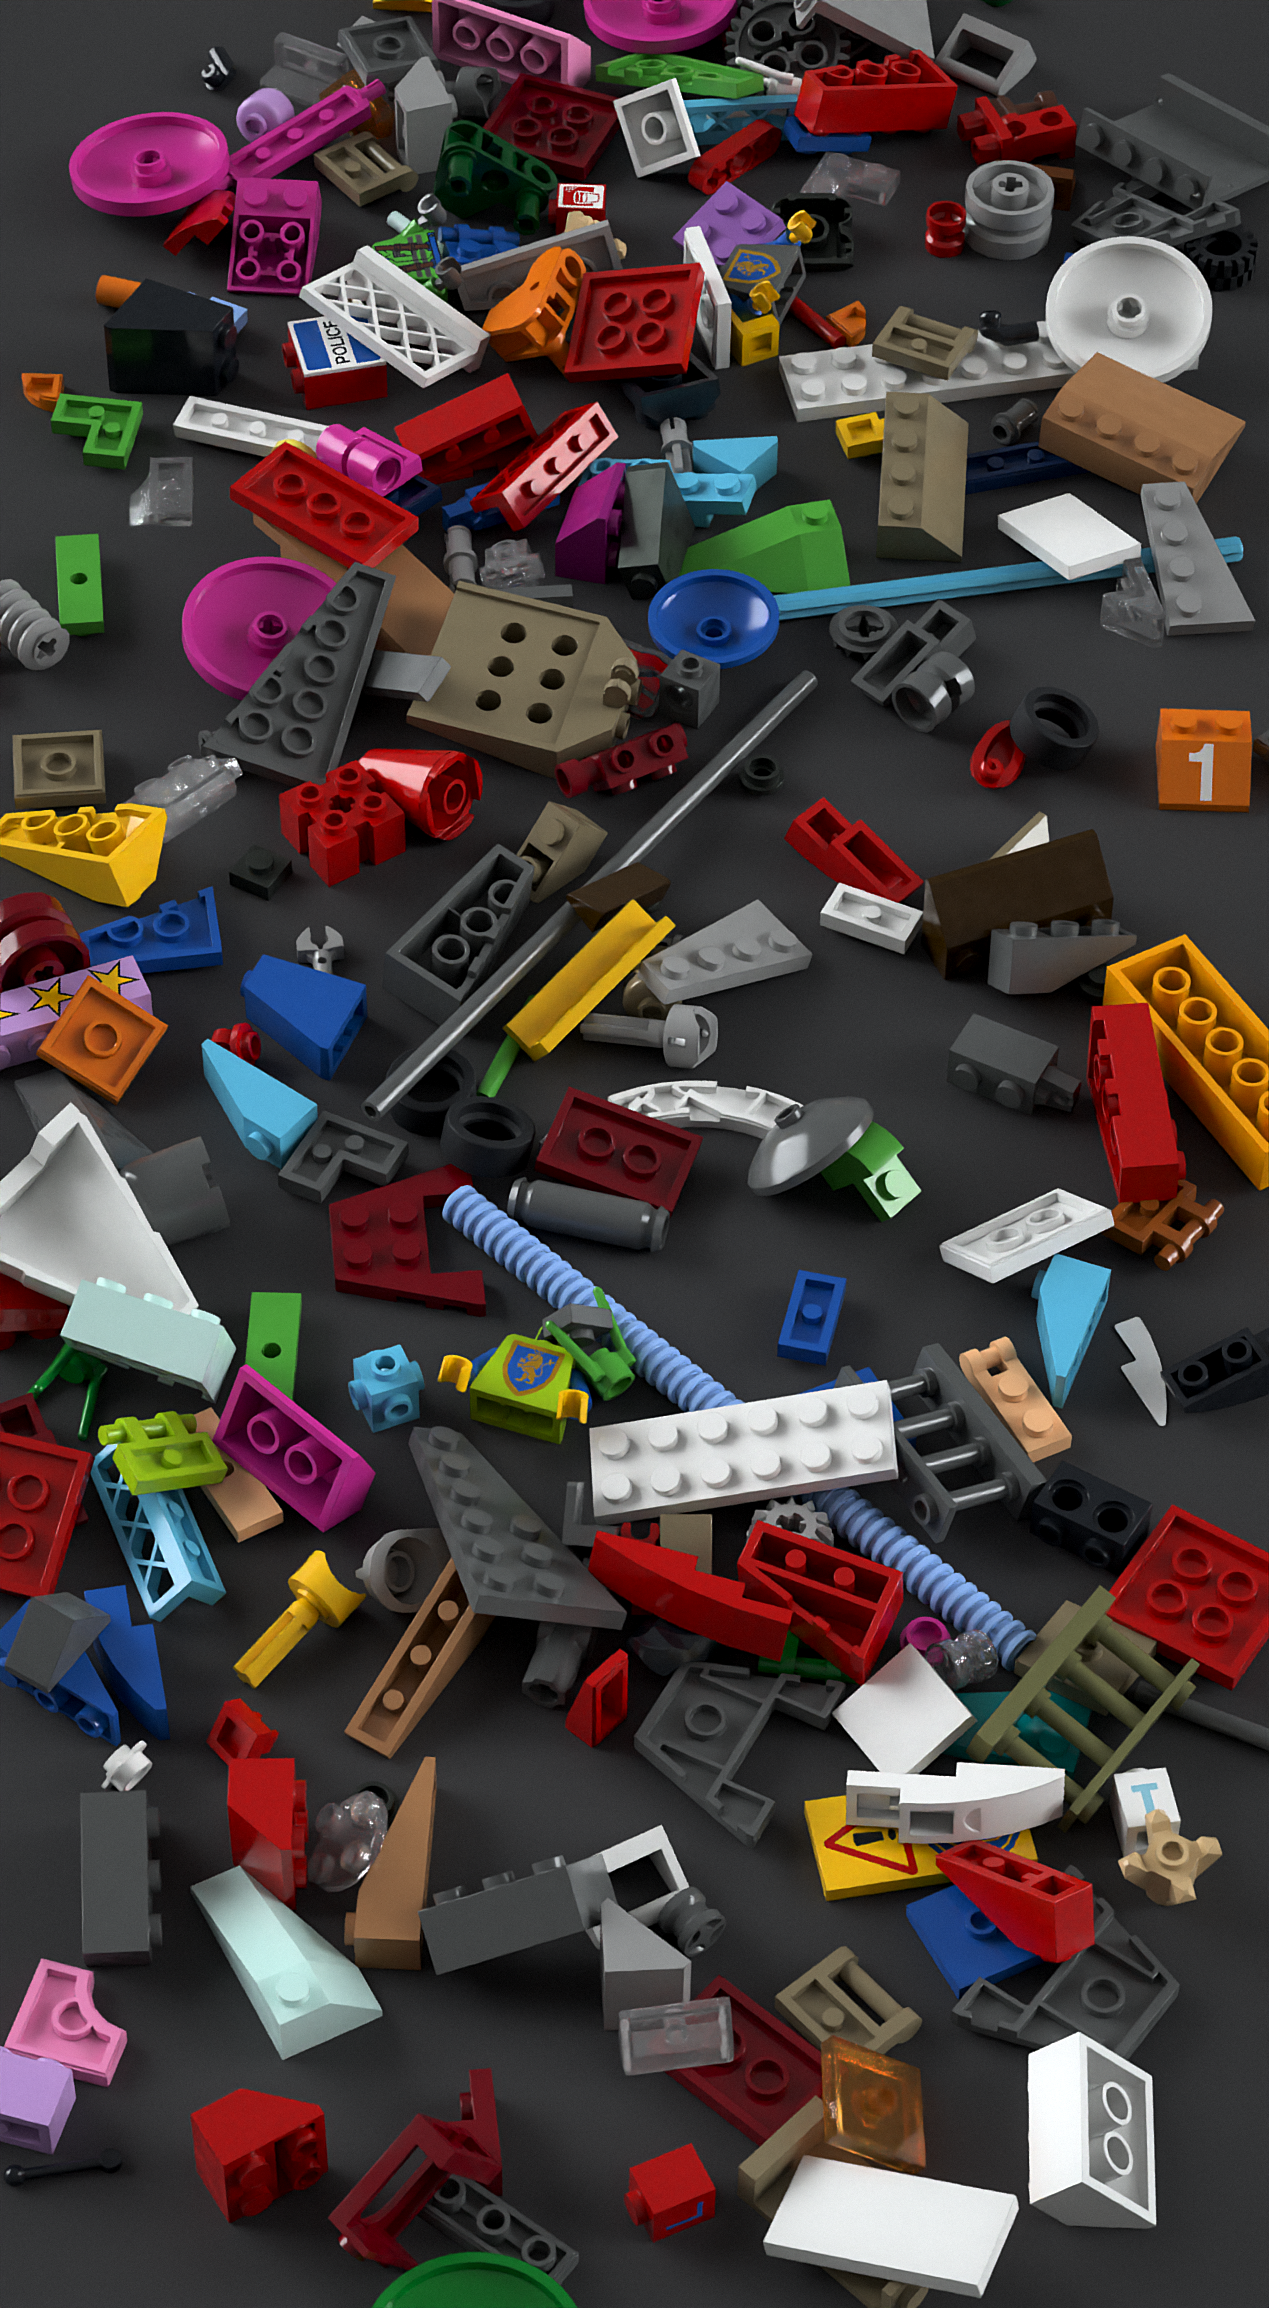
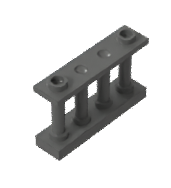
[833,1343,1048,1544]

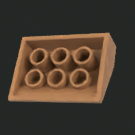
[1038,352,1246,504]

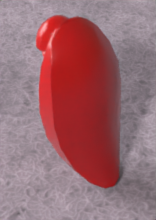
[970,720,1026,790]

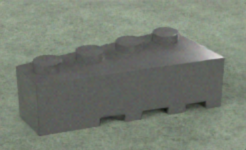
[382,844,535,1026]

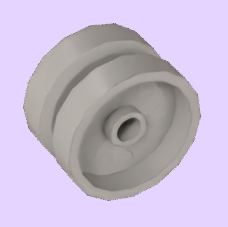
[963,160,1055,260]

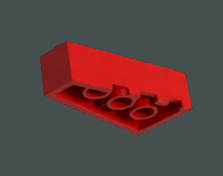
[794,49,958,136]

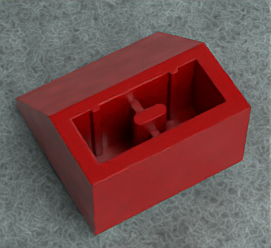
[227,1758,309,1910]
[190,2088,329,2223]

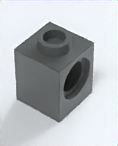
[659,649,720,729]

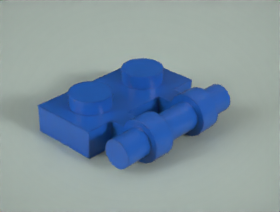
[438,224,520,266]

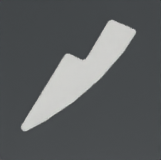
[1115,1317,1167,1426]

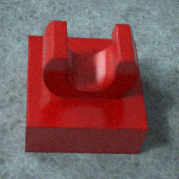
[206,1698,279,1766]

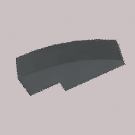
[850,599,977,707]

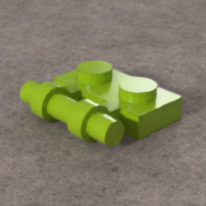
[98,1411,228,1496]

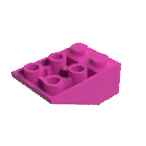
[227,177,322,296]

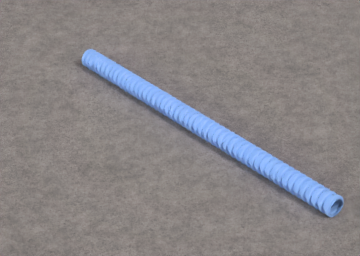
[442,1185,1037,1671]

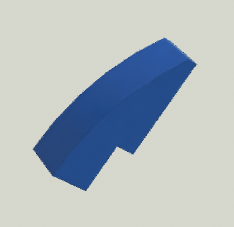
[84,1585,170,1741]

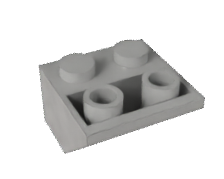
[394,56,458,174]

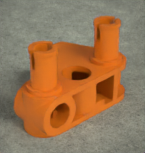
[482,246,587,380]

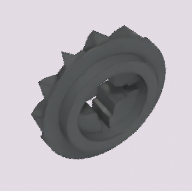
[829,605,899,660]

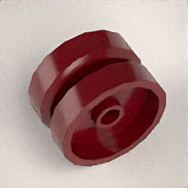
[0,892,90,993]

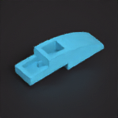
[578,458,757,527]

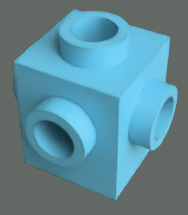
[348,1344,425,1433]

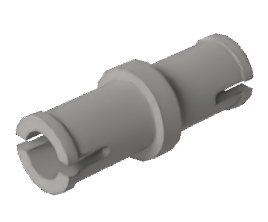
[443,525,478,594]

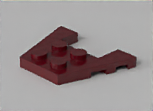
[329,1164,486,1317]

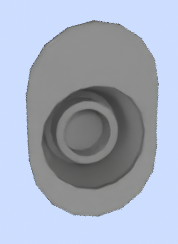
[355,1528,452,1613]

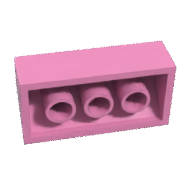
[432,0,591,88]

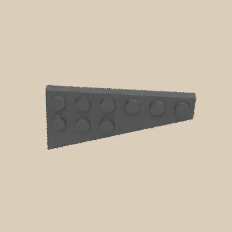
[199,562,396,787]
[408,1426,627,1630]

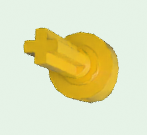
[233,1550,366,1689]

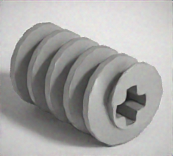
[0,579,70,671]

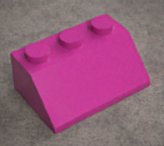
[212,1364,376,1533]

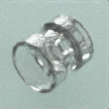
[924,1630,998,1692]

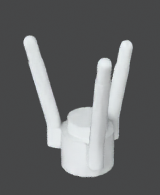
[706,57,802,119]

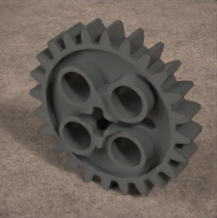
[724,0,851,97]

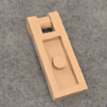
[959,1336,1072,1462]

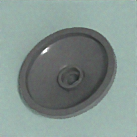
[748,1096,874,1196]

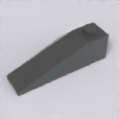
[14,1068,152,1173]

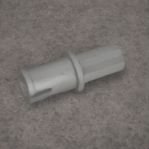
[660,417,694,473]

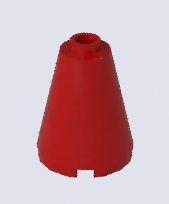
[358,749,483,841]

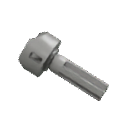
[580,1004,718,1069]

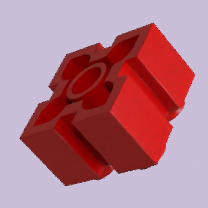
[279,760,406,887]

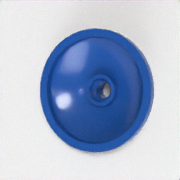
[648,569,779,669]

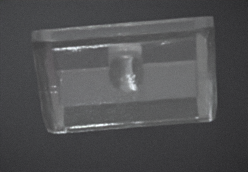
[618,1997,734,2076]

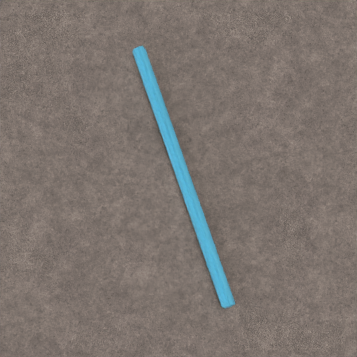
[773,536,1243,621]

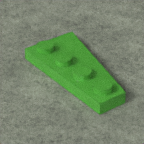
[595,53,764,99]

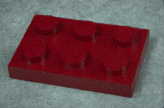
[534,1086,703,1219]
[646,1975,846,2146]

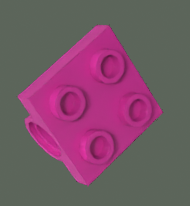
[316,424,423,497]

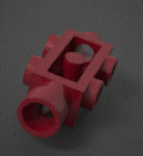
[555,723,689,799]

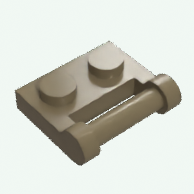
[314,131,418,207]
[872,306,978,381]
[774,1946,922,2081]

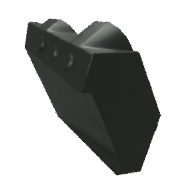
[771,193,854,272]

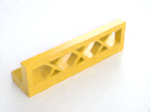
[502,899,676,1062]

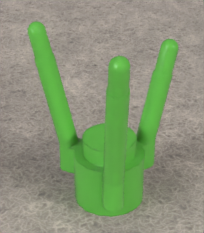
[537,1287,637,1401]

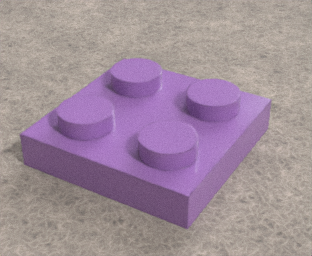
[672,181,786,265]

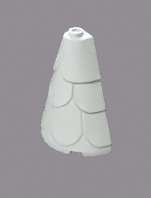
[0,1102,199,1315]

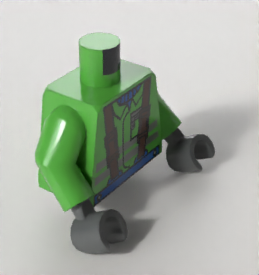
[371,194,462,304]

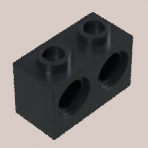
[1030,1460,1153,1576]

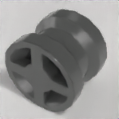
[657,1887,726,1957]

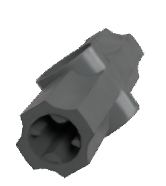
[522,1558,611,1709]

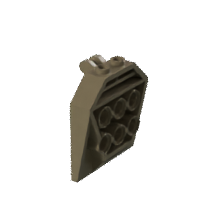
[406,581,643,779]

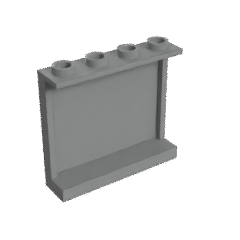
[794,0,935,61]

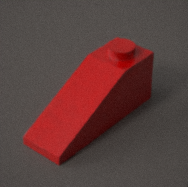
[935,1840,1095,1963]

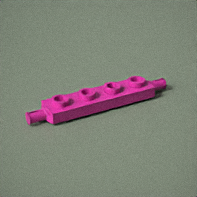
[214,79,386,190]

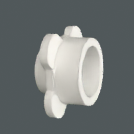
[101,1740,153,1791]

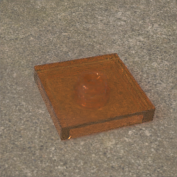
[821,2035,926,2176]

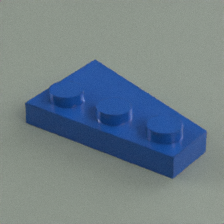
[79,886,223,974]

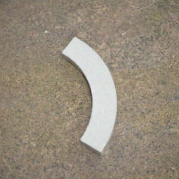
[539,1081,804,1153]

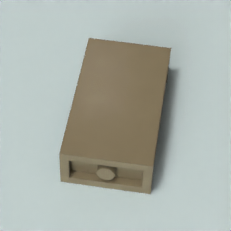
[737,2096,929,2308]

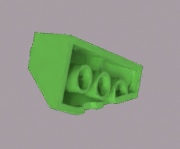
[678,499,851,593]

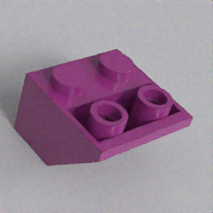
[555,462,626,584]

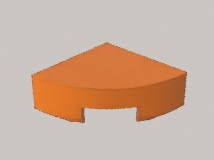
[826,301,867,347]
[22,373,64,412]

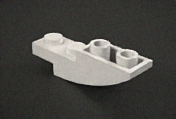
[846,1762,1065,1844]

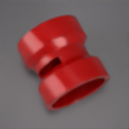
[925,201,966,258]

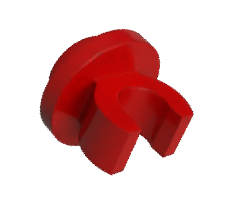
[211,1023,261,1066]

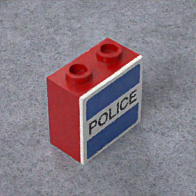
[282,316,388,410]

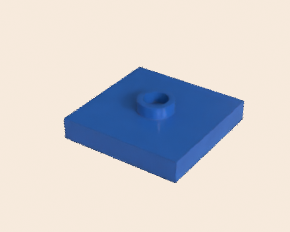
[906,1885,1046,2000]

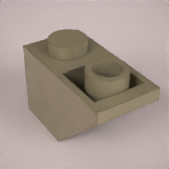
[517,801,608,903]

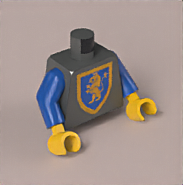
[716,210,816,326]

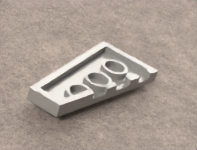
[457,219,622,311]
[1140,482,1255,636]
[637,899,813,1005]

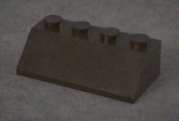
[921,829,1114,981]

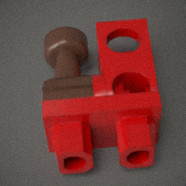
[957,90,1077,165]

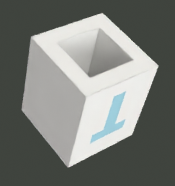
[1109,1767,1181,1858]

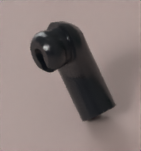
[201,46,237,91]
[978,310,1039,346]

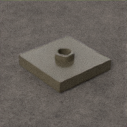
[12,730,106,809]
[1014,1600,1158,1716]

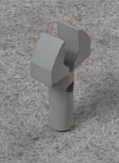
[296,926,344,975]

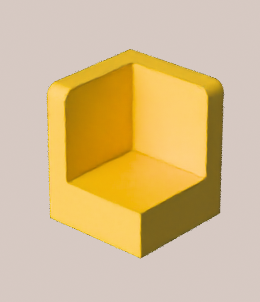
[730,308,780,367]

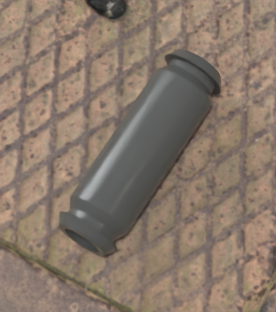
[507,1177,670,1253]

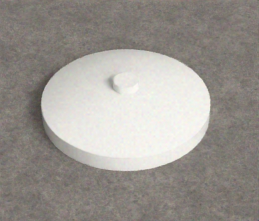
[1045,236,1213,383]

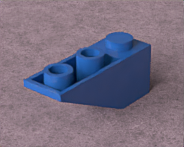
[0,1599,121,1747]

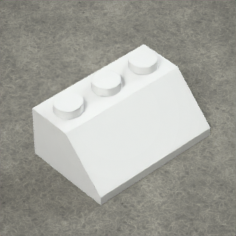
[1028,2032,1156,2229]

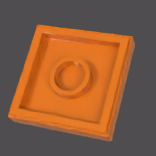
[36,975,168,1106]

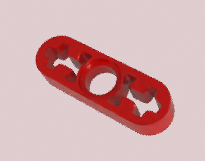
[688,119,781,195]

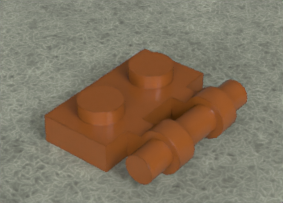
[1101,1180,1224,1271]

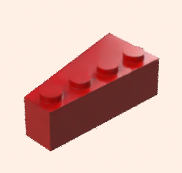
[1086,1003,1186,1203]

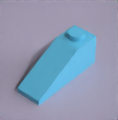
[202,1039,318,1170]
[1031,1253,1111,1408]

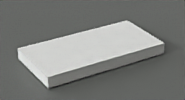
[763,2155,1019,2298]

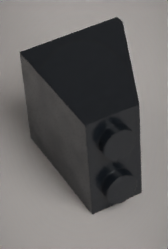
[104,278,239,396]

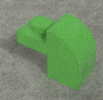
[820,1121,921,1222]

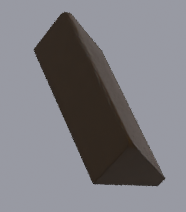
[566,862,671,933]

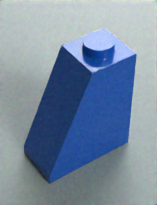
[240,954,368,1081]

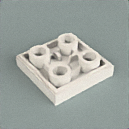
[832,1643,977,1774]

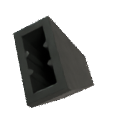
[618,462,695,600]

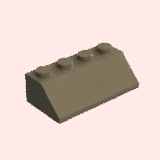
[876,391,969,562]

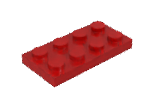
[230,441,419,568]

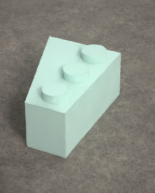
[60,1278,236,1404]

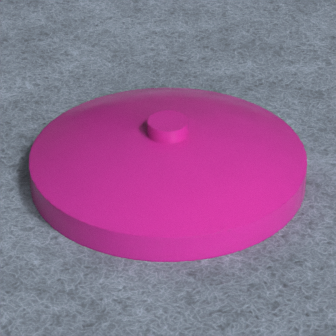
[584,0,738,54]
[69,112,230,217]
[182,557,337,700]

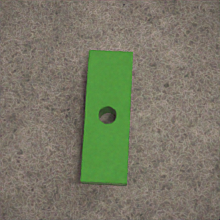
[55,534,104,636]
[245,1292,302,1402]

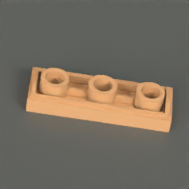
[194,1407,283,1543]

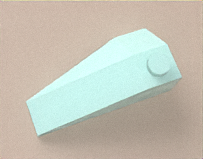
[190,1866,383,2060]

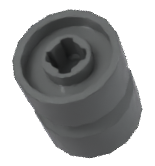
[892,651,975,733]

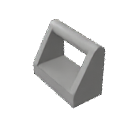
[934,13,1037,96]

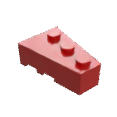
[394,373,538,484]
[737,1520,904,1686]

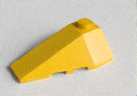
[0,803,167,907]

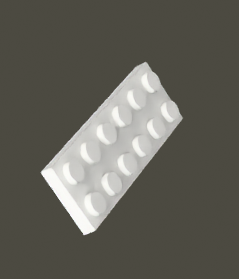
[589,1380,899,1525]

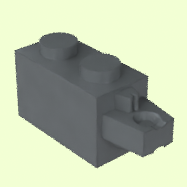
[946,1013,1081,1115]

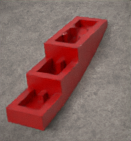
[588,1530,793,1662]

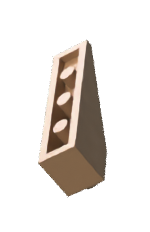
[344,1557,496,1760]
[344,1757,437,1970]

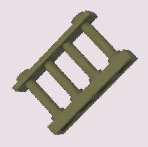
[965,1585,1200,1833]

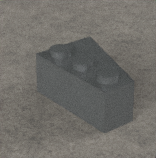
[80,1790,162,1967]

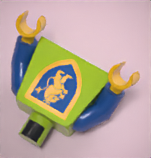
[437,1326,593,1445]

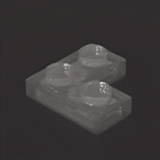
[799,152,901,206]

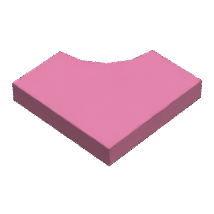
[4,1958,127,2088]

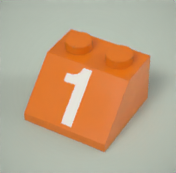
[1156,708,1252,812]

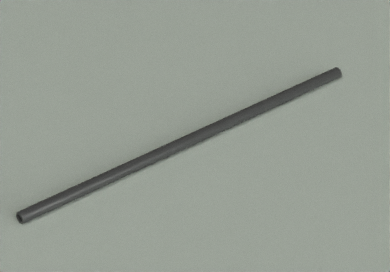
[361,670,818,1122]

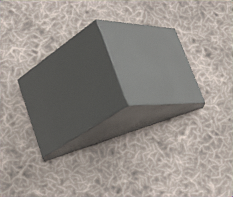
[4,1592,111,1694]

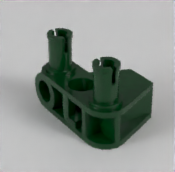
[433,120,558,235]

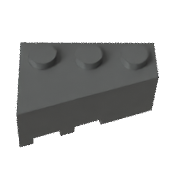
[417,1854,618,1975]

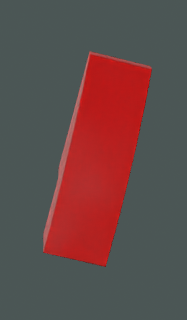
[784,797,924,903]

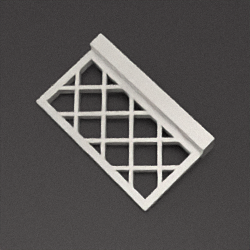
[299,245,491,388]

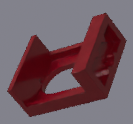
[328,2113,503,2270]

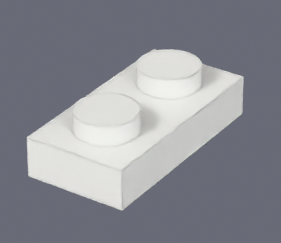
[820,883,923,954]

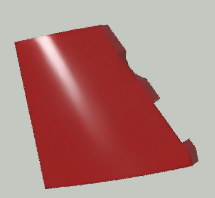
[163,190,236,256]

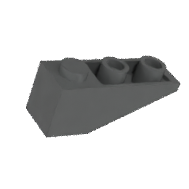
[987,919,1137,994]

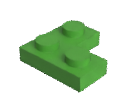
[51,393,143,470]

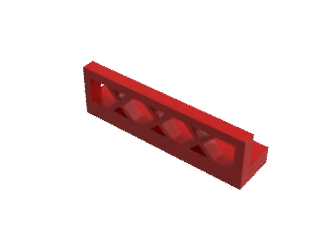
[469,402,618,531]

